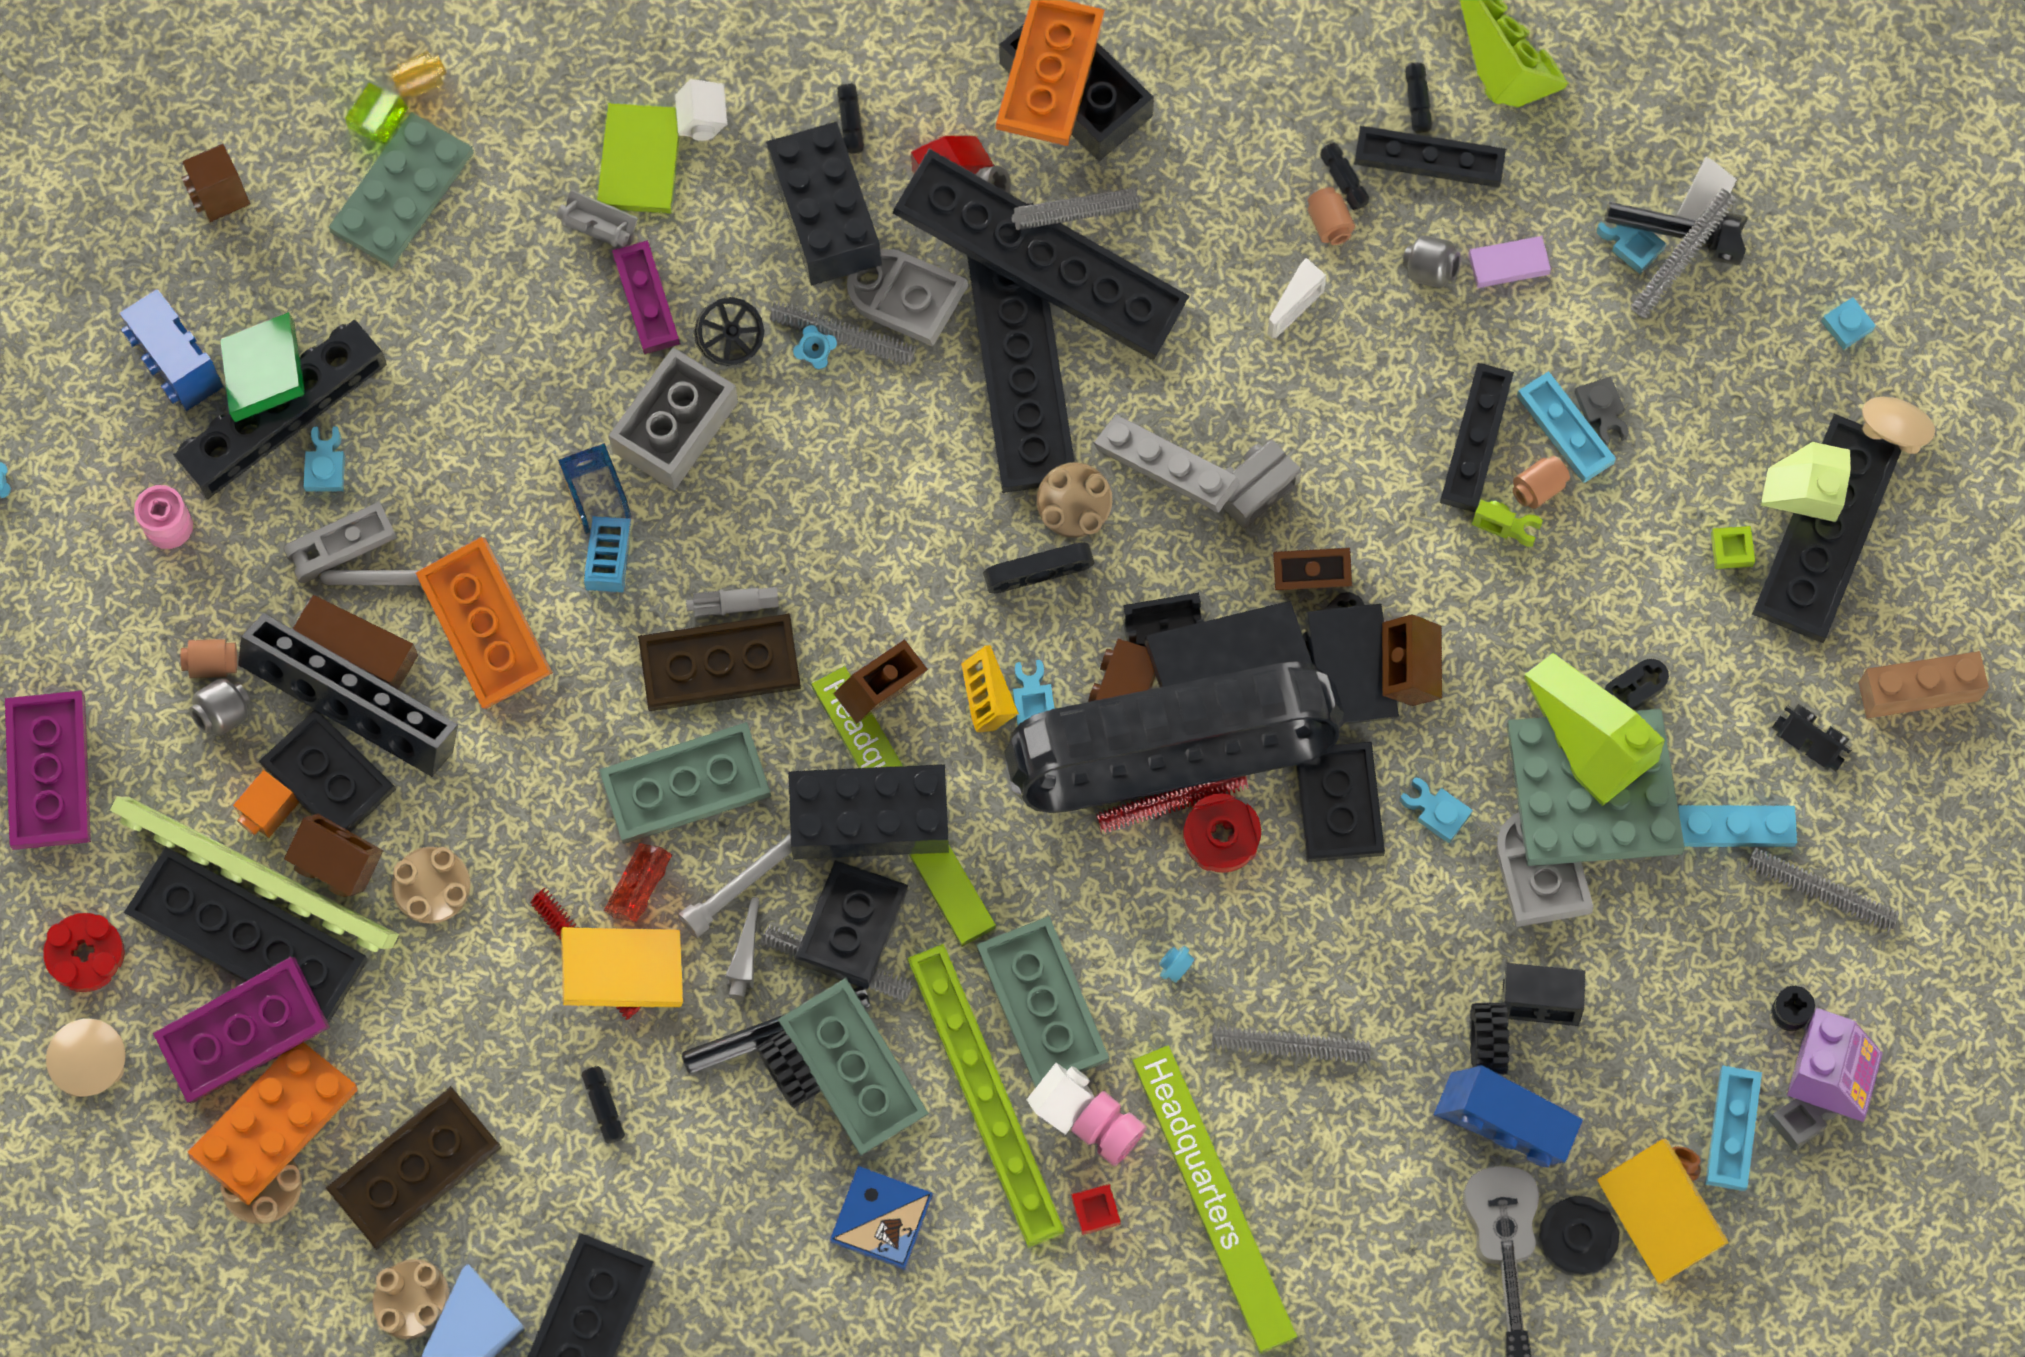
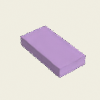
[1468,236,1551,288]

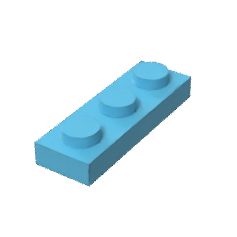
[1517,371,1616,483]
[1678,805,1797,847]
[1705,1066,1762,1191]

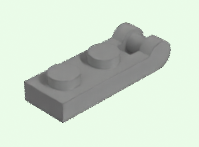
[284,501,397,583]

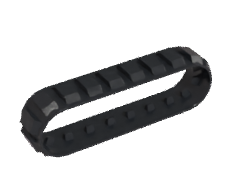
[1004,662,1344,813]

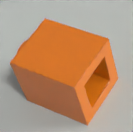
[233,770,299,838]

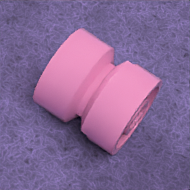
[134,485,193,549]
[1071,1091,1147,1167]

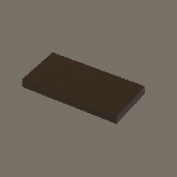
[638,613,801,711]
[326,1086,502,1250]

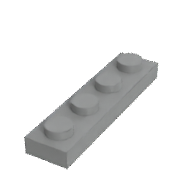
[1094,414,1240,513]

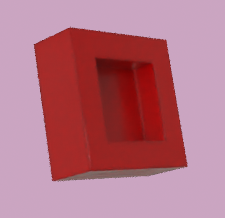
[1071,1184,1121,1235]

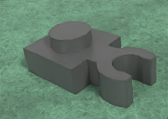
[1574,376,1628,446]
[1769,1099,1838,1151]

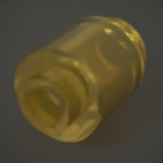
[389,50,447,99]

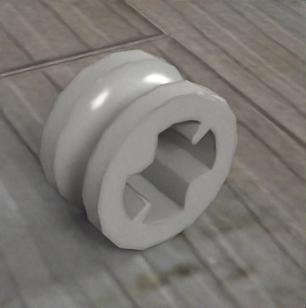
[976,166,1011,193]

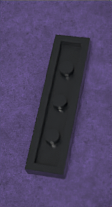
[1354,125,1506,188]
[1440,363,1514,513]

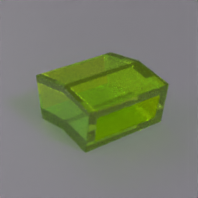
[345,82,409,145]

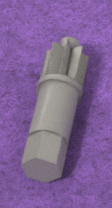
[686,587,779,617]

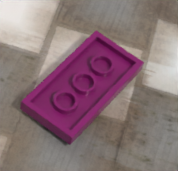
[5,690,91,850]
[153,957,330,1104]

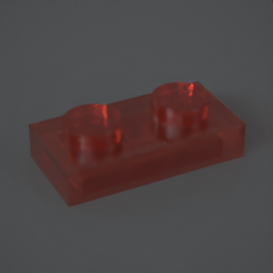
[603,843,672,923]

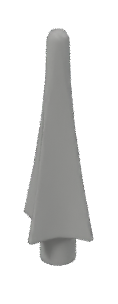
[725,897,760,1000]

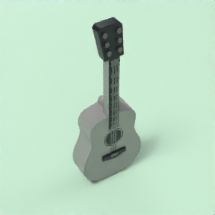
[1462,1166,1539,1357]

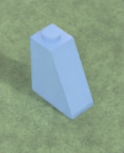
[421,1264,525,1357]

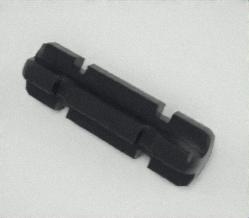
[1405,62,1433,133]
[837,83,864,154]
[1320,142,1369,210]
[581,1066,625,1144]

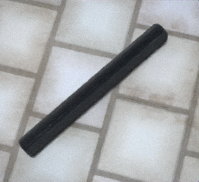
[682,987,870,1073]

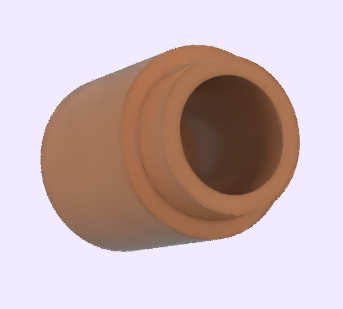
[1307,187,1355,245]
[1512,456,1570,509]
[180,639,237,678]

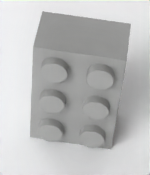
[608,347,738,491]

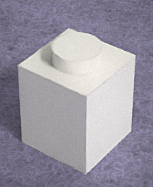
[675,79,727,141]
[1027,1063,1095,1135]

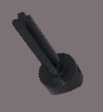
[1604,202,1749,266]

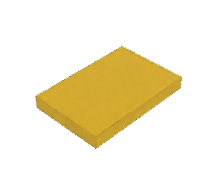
[561,927,683,1007]
[1597,1138,1729,1284]

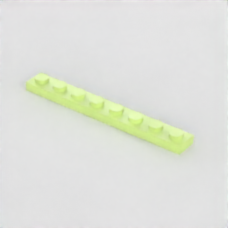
[110,797,399,952]

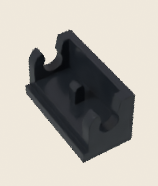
[1122,592,1204,647]
[1501,963,1586,1026]

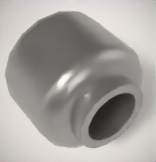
[1403,236,1461,288]
[189,679,250,736]

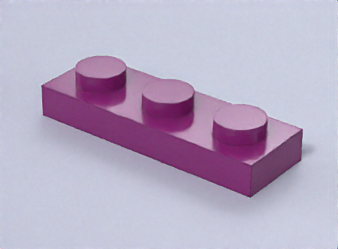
[612,240,680,355]

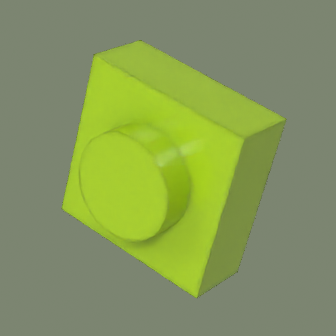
[1711,526,1755,569]

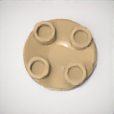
[1862,397,1935,454]
[1037,463,1112,538]
[392,847,470,924]
[46,1019,126,1097]
[220,1160,302,1224]
[373,1259,449,1339]

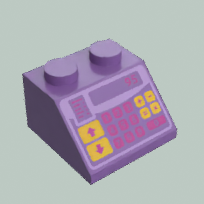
[1787,1008,1883,1122]

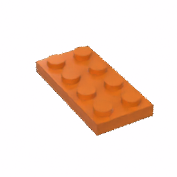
[996,0,1105,146]
[415,537,553,709]
[187,1042,358,1206]

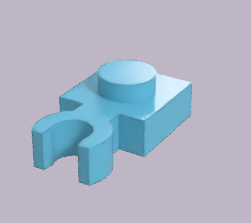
[1596,222,1666,274]
[304,427,345,492]
[1013,660,1055,726]
[1400,777,1473,843]

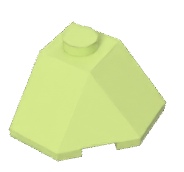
[1761,442,1851,522]

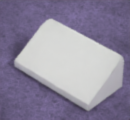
[1677,157,1737,221]

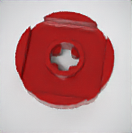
[1183,793,1262,873]
[43,913,125,992]

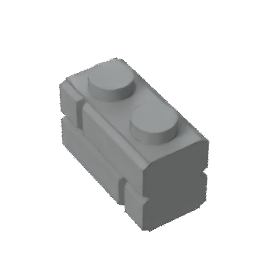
[1223,440,1302,529]

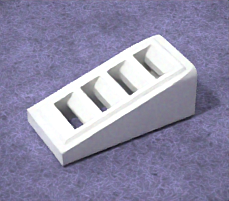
[1267,258,1326,339]

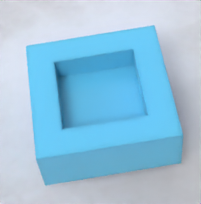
[1821,297,1876,350]

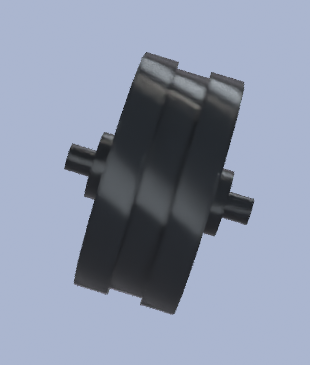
[694,297,765,367]

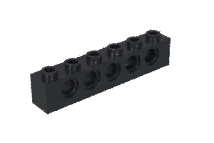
[173,319,387,500]
[238,613,458,777]

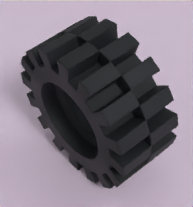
[1469,1003,1510,1074]
[756,1031,821,1109]

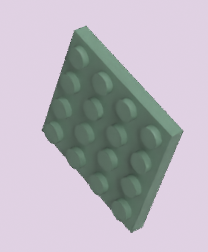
[1507,709,1685,866]

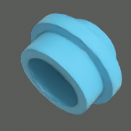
[1159,945,1195,983]

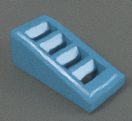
[584,516,631,593]

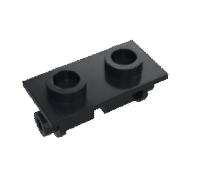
[1772,704,1853,772]

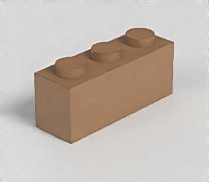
[1858,651,1989,719]

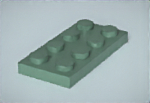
[328,112,474,268]
[599,722,771,844]
[977,916,1109,1088]
[778,978,929,1156]

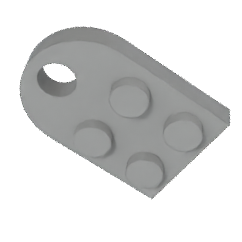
[847,249,968,346]
[1496,812,1594,927]

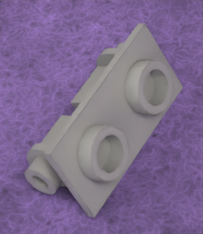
[556,190,638,248]

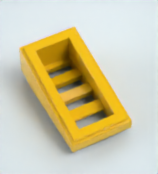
[961,645,1019,732]

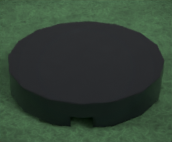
[1538,1195,1620,1277]

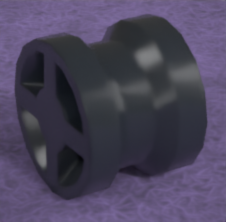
[1771,985,1815,1031]

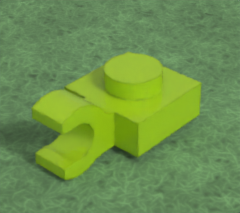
[1472,499,1543,547]

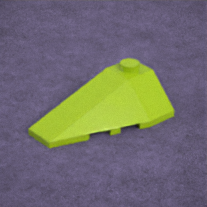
[1460,0,1569,108]
[1524,653,1665,806]

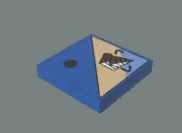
[830,1166,933,1270]

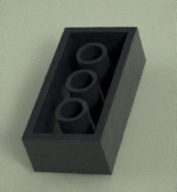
[999,24,1154,162]
[766,121,882,286]
[788,764,949,860]

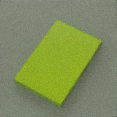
[597,103,680,214]

